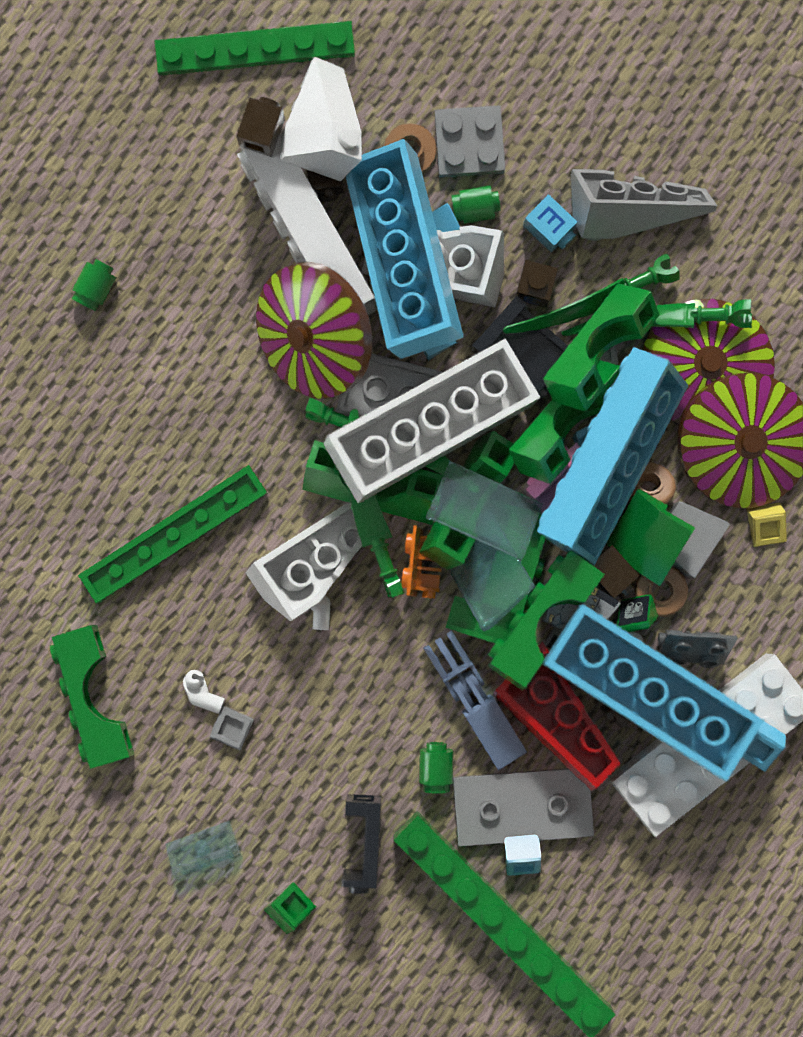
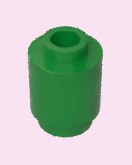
[451,185,501,224]
[71,259,117,312]
[419,742,454,794]

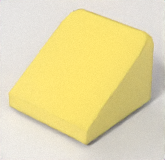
[747,503,787,547]

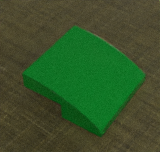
[606,488,695,586]

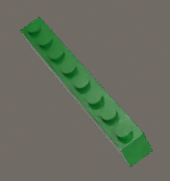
[393,811,616,1037]

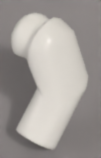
[310,595,331,630]
[183,670,225,714]

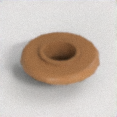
[384,123,436,172]
[629,462,676,504]
[635,567,688,618]

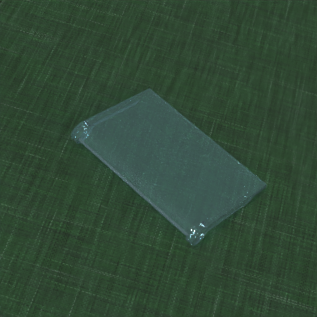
[425,461,543,561]
[448,510,535,631]

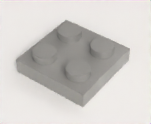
[434,105,505,178]

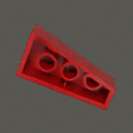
[493,641,620,791]

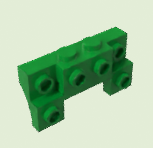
[445,500,546,644]

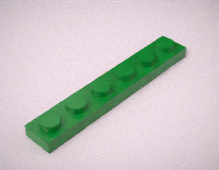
[155,21,355,76]
[78,465,268,604]

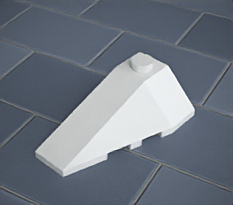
[281,57,362,181]
[362,225,504,307]
[245,502,362,621]

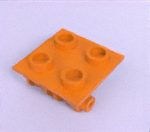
[402,526,442,599]

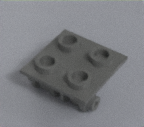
[657,630,738,668]

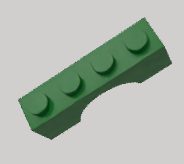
[543,283,660,412]
[509,360,620,484]
[419,431,514,570]
[302,440,446,525]
[488,550,605,690]
[50,625,135,769]

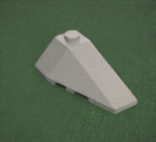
[571,169,717,241]

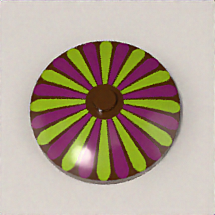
[256,262,372,399]
[642,299,775,426]
[677,373,803,508]

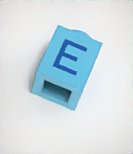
[523,194,577,253]

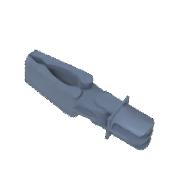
[423,630,527,771]

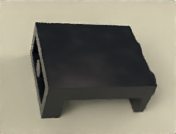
[471,296,568,401]
[341,794,381,894]

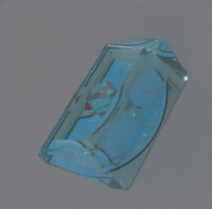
[166,821,243,882]

